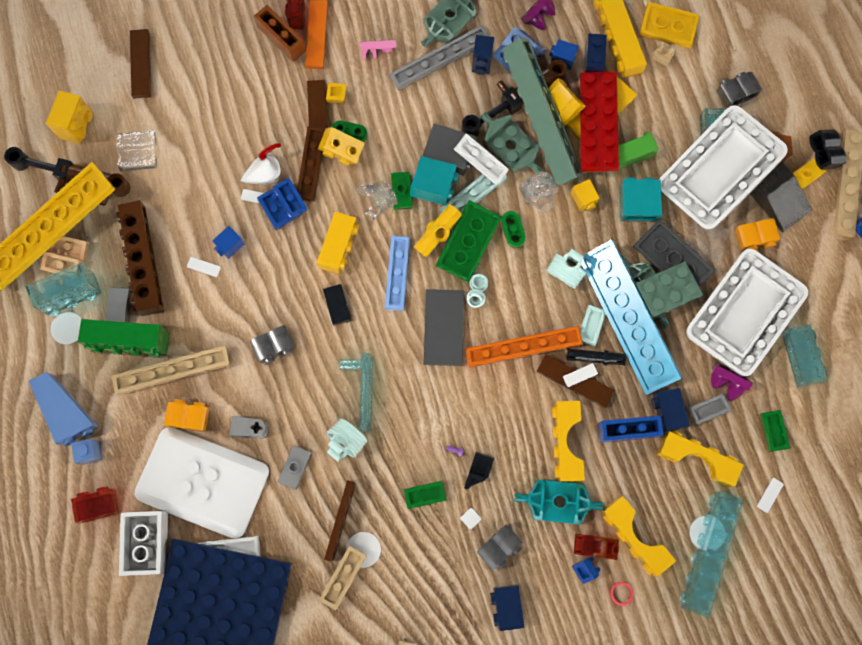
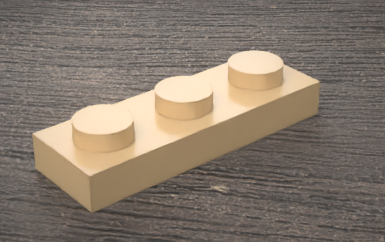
[319,545,367,611]

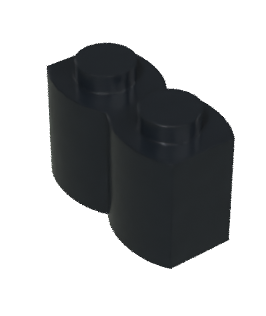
[809,129,846,169]

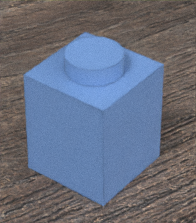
[71,439,102,465]

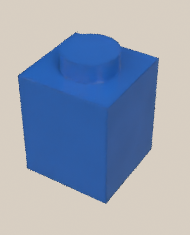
[549,39,579,70]
[212,226,245,259]

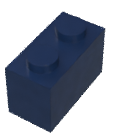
[584,33,607,72]
[472,35,494,75]
[651,388,690,433]
[490,584,525,631]

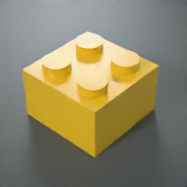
[46,90,93,144]

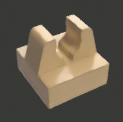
[651,41,677,67]

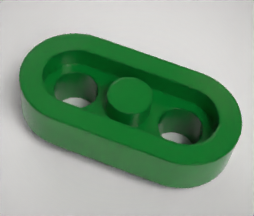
[332,120,368,142]
[501,211,526,248]

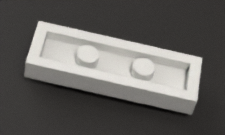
[454,134,509,185]

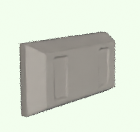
[688,393,732,426]

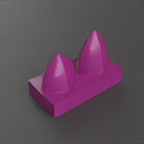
[520,0,555,30]
[711,362,753,401]

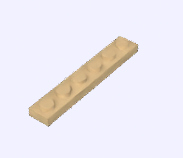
[833,129,862,238]
[111,346,231,395]

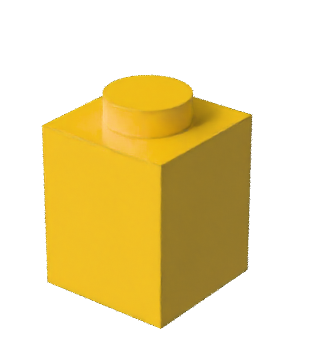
[570,179,600,212]

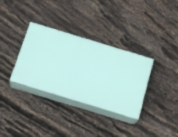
[580,305,606,347]

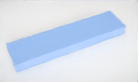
[385,236,410,311]

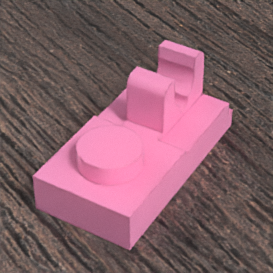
[359,40,396,59]

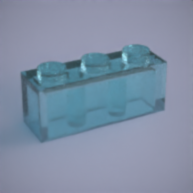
[782,324,827,388]

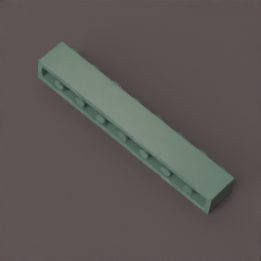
[502,38,584,186]

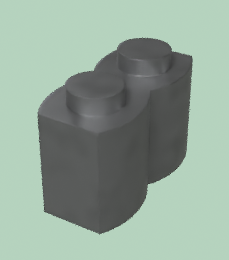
[717,72,763,108]
[250,325,296,365]
[477,524,523,571]

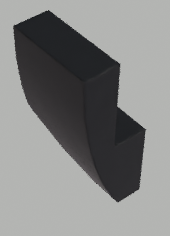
[464,452,494,489]

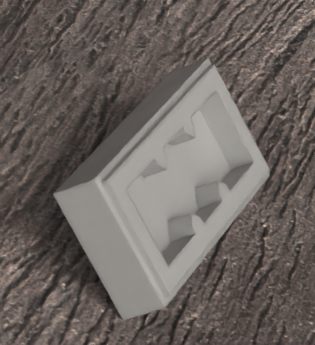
[278,445,312,490]

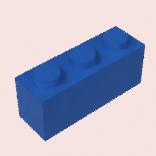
[597,415,664,443]

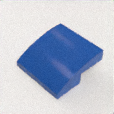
[257,178,308,230]

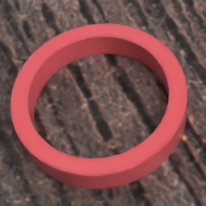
[610,582,633,606]

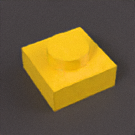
[326,82,347,104]

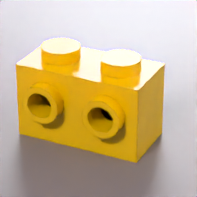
[318,127,364,166]

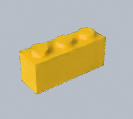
[317,211,359,275]

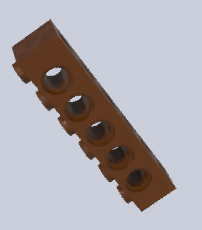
[116,200,164,316]

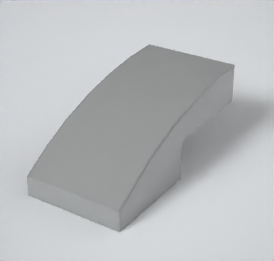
[106,287,131,322]

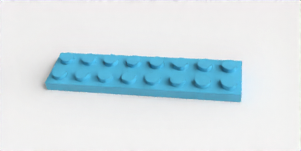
[582,240,682,395]

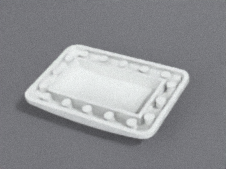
[659,106,788,230]
[686,249,808,377]
[135,427,269,539]

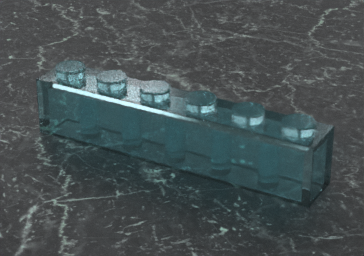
[680,491,743,618]

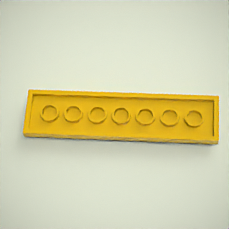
[0,162,116,290]

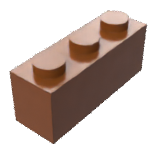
[254,5,306,62]

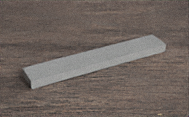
[389,25,489,91]

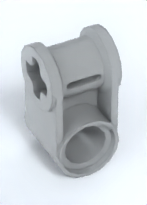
[229,416,269,439]

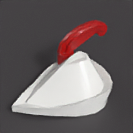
[240,143,281,185]

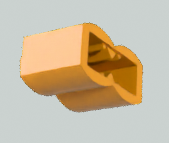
[734,218,781,251]
[164,399,210,432]

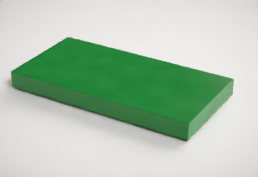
[435,200,502,283]

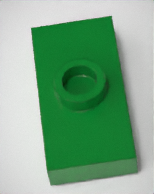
[391,172,412,210]
[760,410,790,452]
[403,481,447,509]

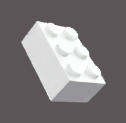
[119,511,168,576]

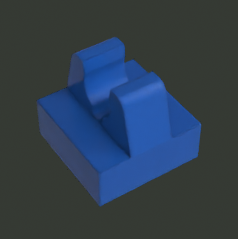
[572,557,600,584]

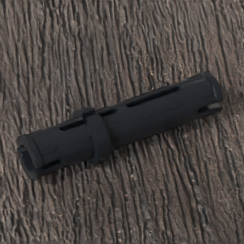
[566,348,626,366]

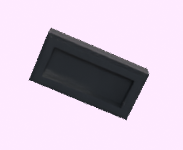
[323,284,351,326]

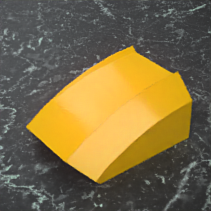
[548,78,586,127]

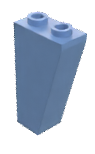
[29,372,99,447]

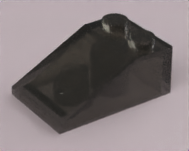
[750,162,812,232]

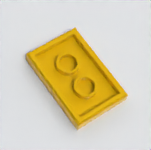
[639,1,700,49]

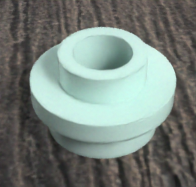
[467,289,486,308]

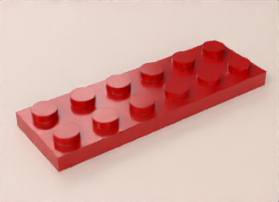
[580,71,619,172]

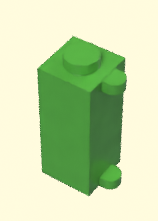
[618,132,659,170]

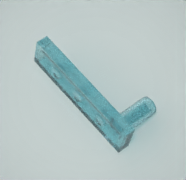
[339,353,373,433]

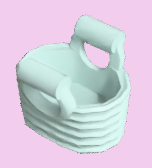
[546,249,587,289]
[326,418,367,462]

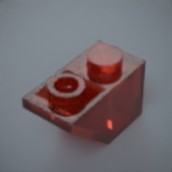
[573,534,619,560]

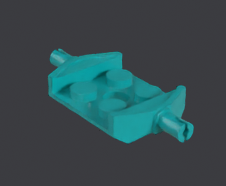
[514,479,604,525]

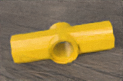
[414,204,462,257]

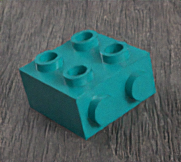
[410,156,459,206]
[620,177,662,222]

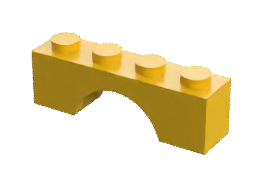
[551,401,585,482]
[656,430,744,488]
[601,496,676,577]

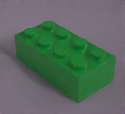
[78,319,170,358]

